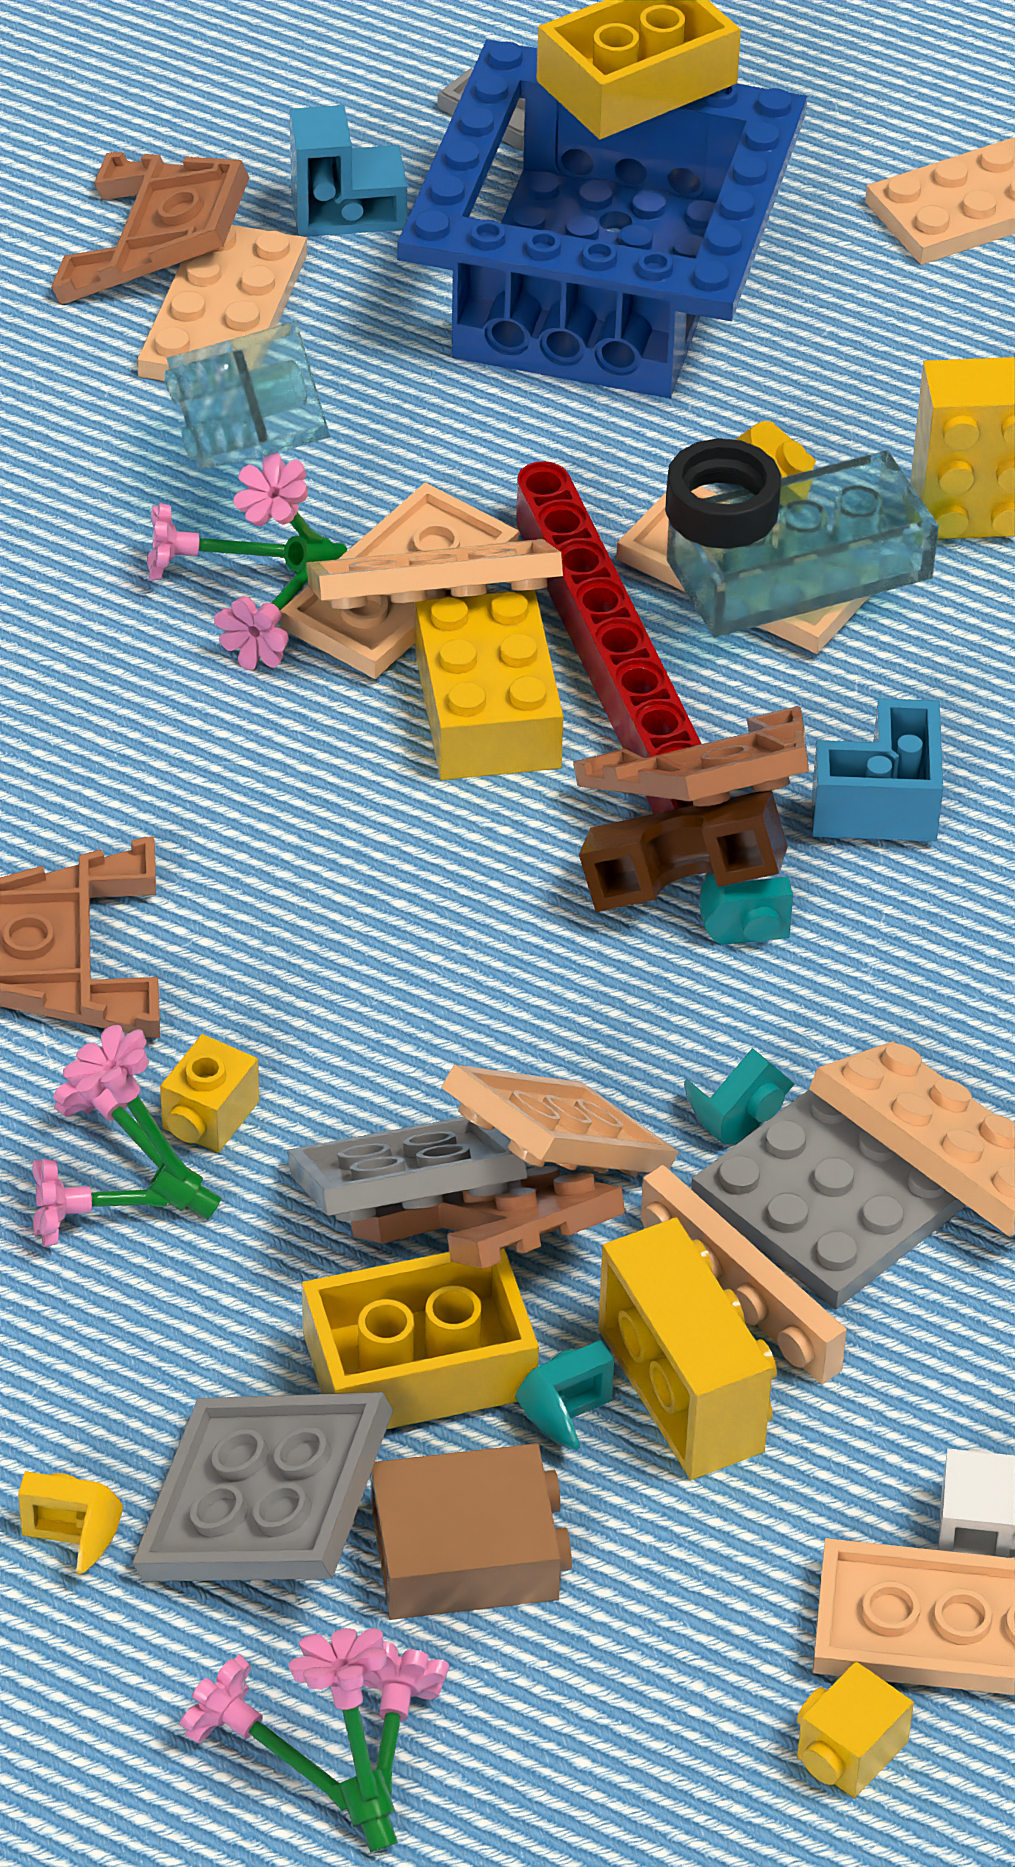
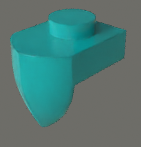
[699,873,793,945]
[684,1048,795,1144]
[515,1340,614,1450]

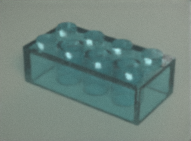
[165,320,330,470]
[666,450,939,638]

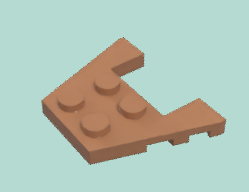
[51,152,249,304]
[573,706,809,806]
[0,836,160,1038]
[351,1166,625,1269]

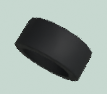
[665,438,782,549]

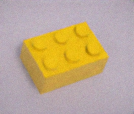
[536,0,741,140]
[909,357,1015,540]
[415,590,563,780]
[598,1217,777,1481]
[302,1248,539,1429]

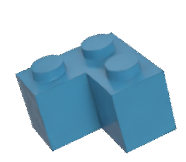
[290,105,407,237]
[812,698,943,841]

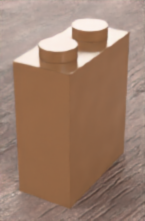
[370,1443,572,1620]

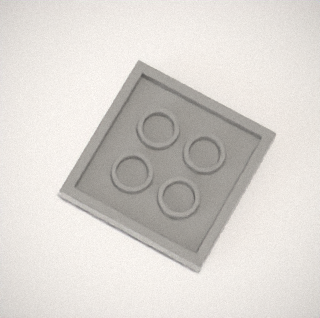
[691,1090,967,1309]
[287,1117,527,1222]
[132,1392,393,1581]

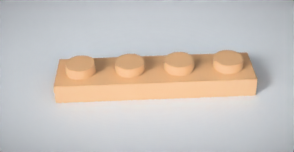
[640,1165,847,1385]

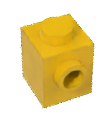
[160,1034,260,1153]
[797,1661,914,1799]

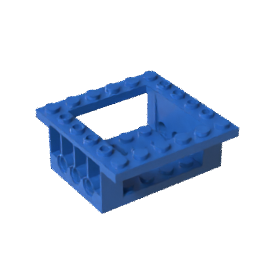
[397,39,808,399]

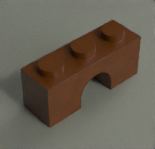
[579,790,788,912]

